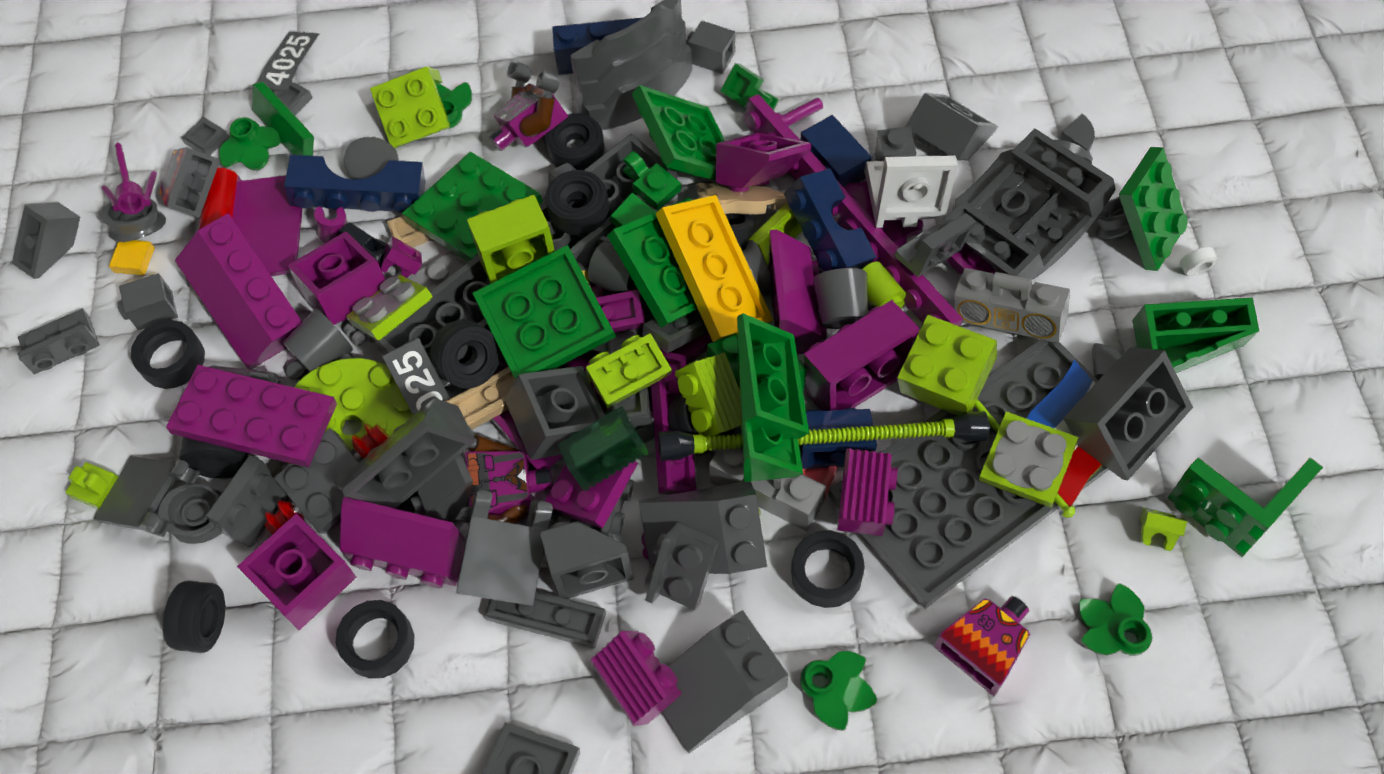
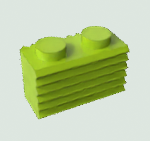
[675,353,741,438]

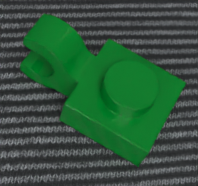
[720,63,779,110]
[623,151,681,211]

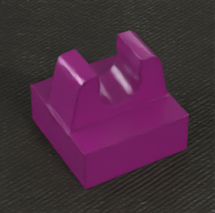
[381,236,422,278]

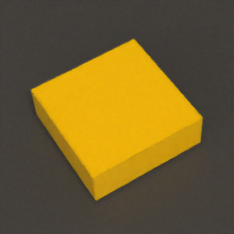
[109,240,155,276]

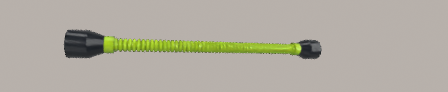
[658,411,989,461]

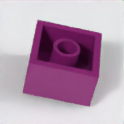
[287,231,386,325]
[237,513,357,631]

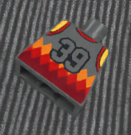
[159,147,220,218]

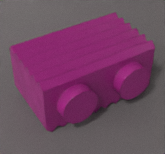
[837,448,898,536]
[590,631,682,726]

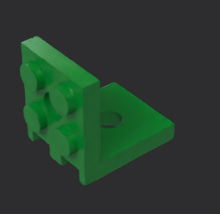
[1168,457,1323,557]

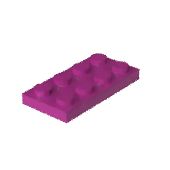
[166,365,337,468]

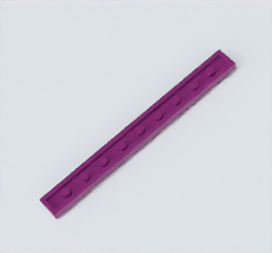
[743,94,963,326]

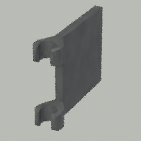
[94,456,200,537]
[456,490,553,606]

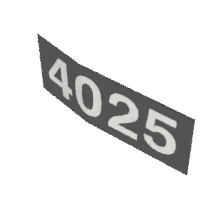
[258,31,320,91]
[382,338,450,415]

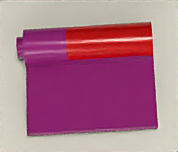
[198,167,303,276]

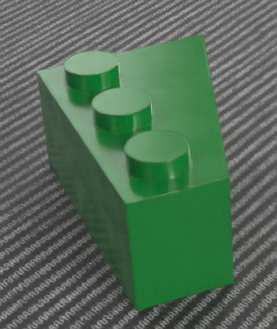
[1132,297,1260,373]

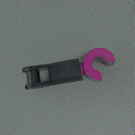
[314,206,387,268]

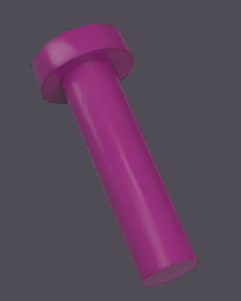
[776,98,823,126]

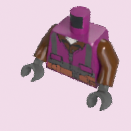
[489,62,568,152]
[456,427,553,537]

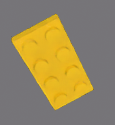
[656,195,773,342]

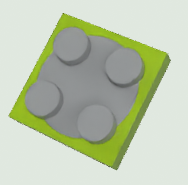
[346,274,433,340]
[979,412,1079,508]

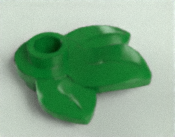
[436,82,472,129]
[219,117,281,171]
[1079,583,1152,656]
[800,651,877,731]

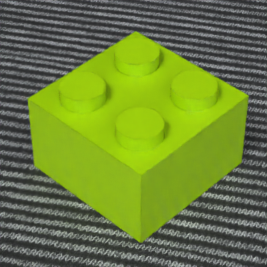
[467,195,555,284]
[897,315,997,415]

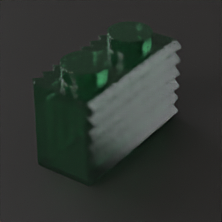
[557,406,649,491]

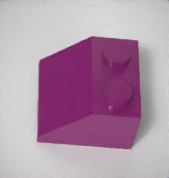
[716,132,811,192]

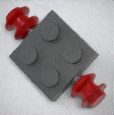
[264,423,389,535]

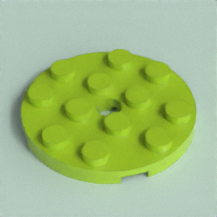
[287,358,414,465]

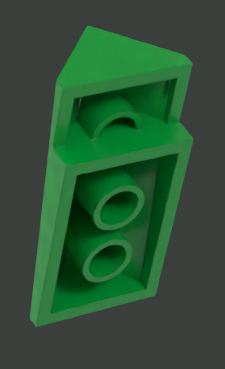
[737,313,809,482]

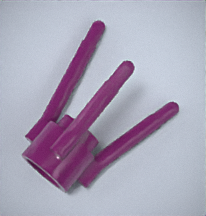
[101,143,157,214]

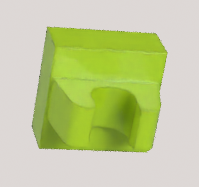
[65,462,118,510]
[1139,507,1188,551]

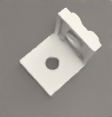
[865,155,958,228]

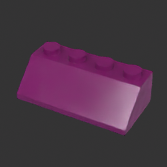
[175,213,302,370]

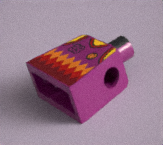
[934,596,1030,697]

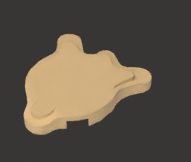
[696,182,787,214]

